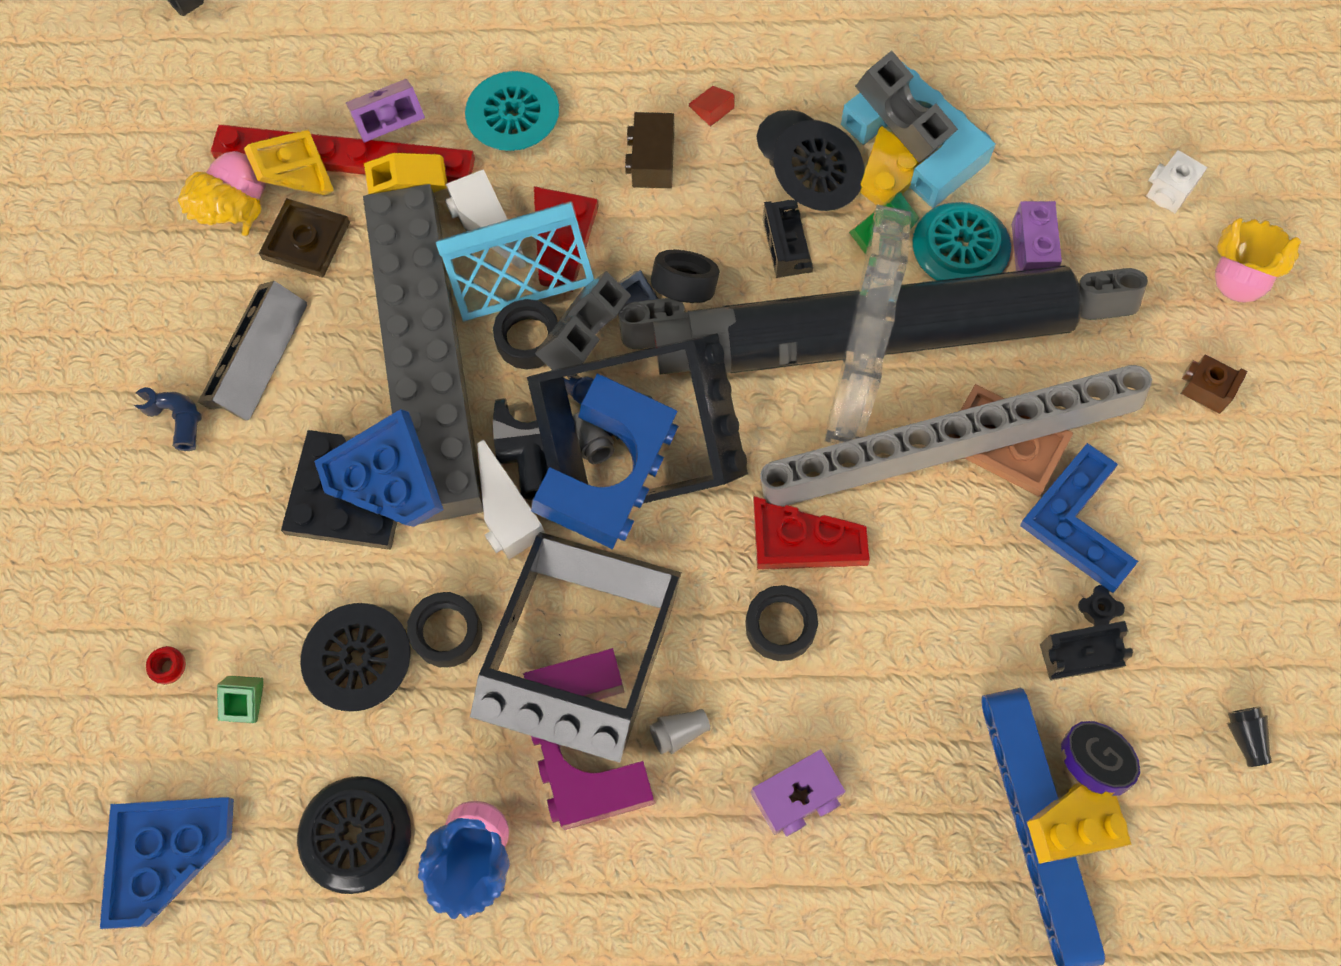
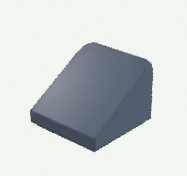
[618,270,658,305]

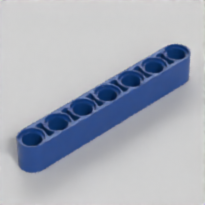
[981,688,1105,966]

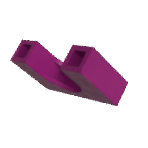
[523,648,655,830]

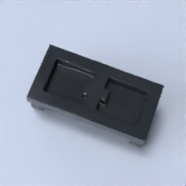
[763,200,813,278]
[1040,621,1133,681]

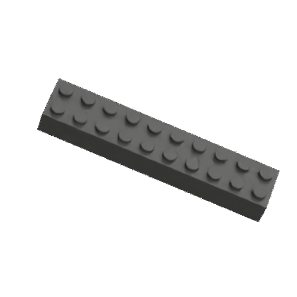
[363,184,484,525]

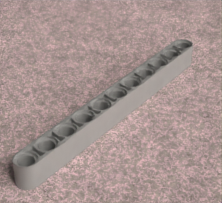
[760,365,1152,507]

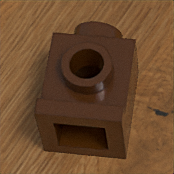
[1180,354,1248,414]

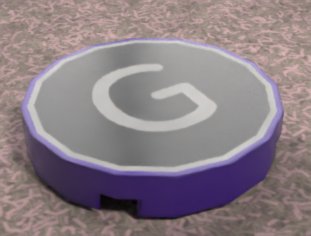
[1061,721,1140,796]

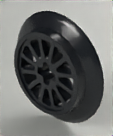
[773,120,865,211]
[300,603,410,712]
[297,776,411,894]

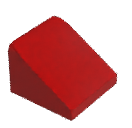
[689,86,735,127]

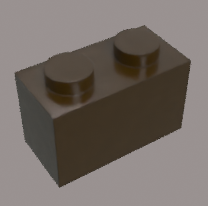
[625,112,675,189]

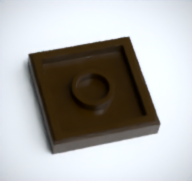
[259,198,350,278]

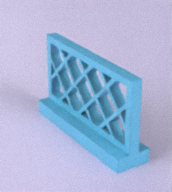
[436,201,594,322]

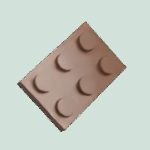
[947,384,1073,497]

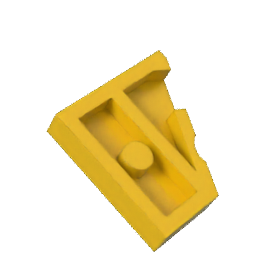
[860,126,925,207]
[244,129,334,195]

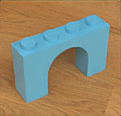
[841,61,996,208]

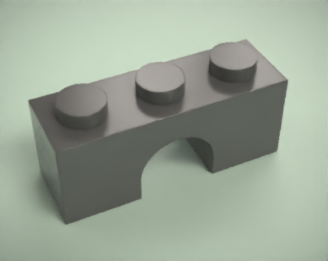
[855,50,958,163]
[535,271,631,370]

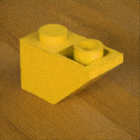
[364,153,447,195]

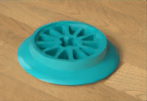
[465,71,559,151]
[913,202,1011,281]

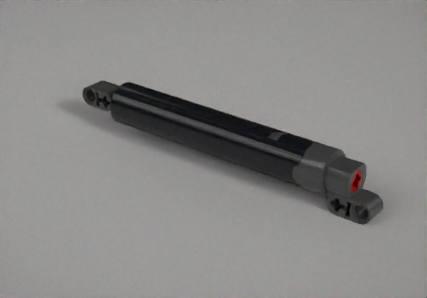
[618,265,1148,375]

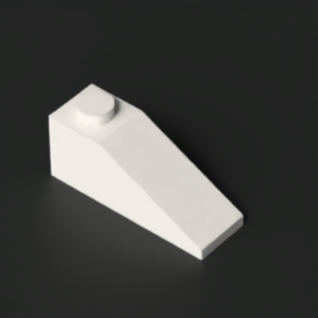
[445,169,526,269]
[477,440,545,560]

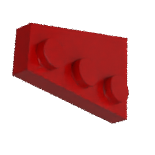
[533,186,598,292]
[753,496,870,570]

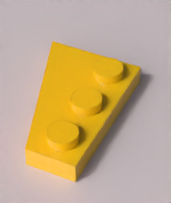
[1027,783,1132,864]

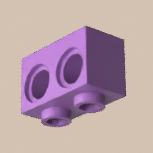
[1011,201,1062,271]

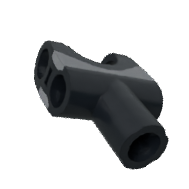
[493,398,548,500]

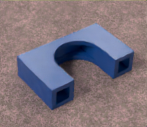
[531,373,679,549]

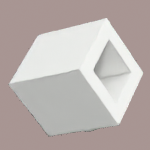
[1146,150,1208,213]

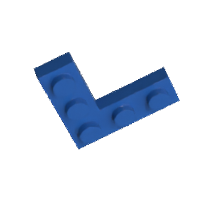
[1020,443,1138,593]

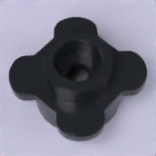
[1078,585,1125,626]

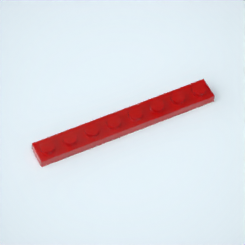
[210,124,475,183]

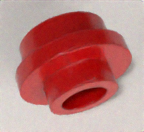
[146,646,186,685]

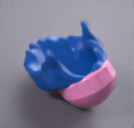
[418,801,510,919]

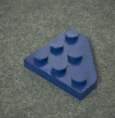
[314,409,444,527]
[100,797,234,929]

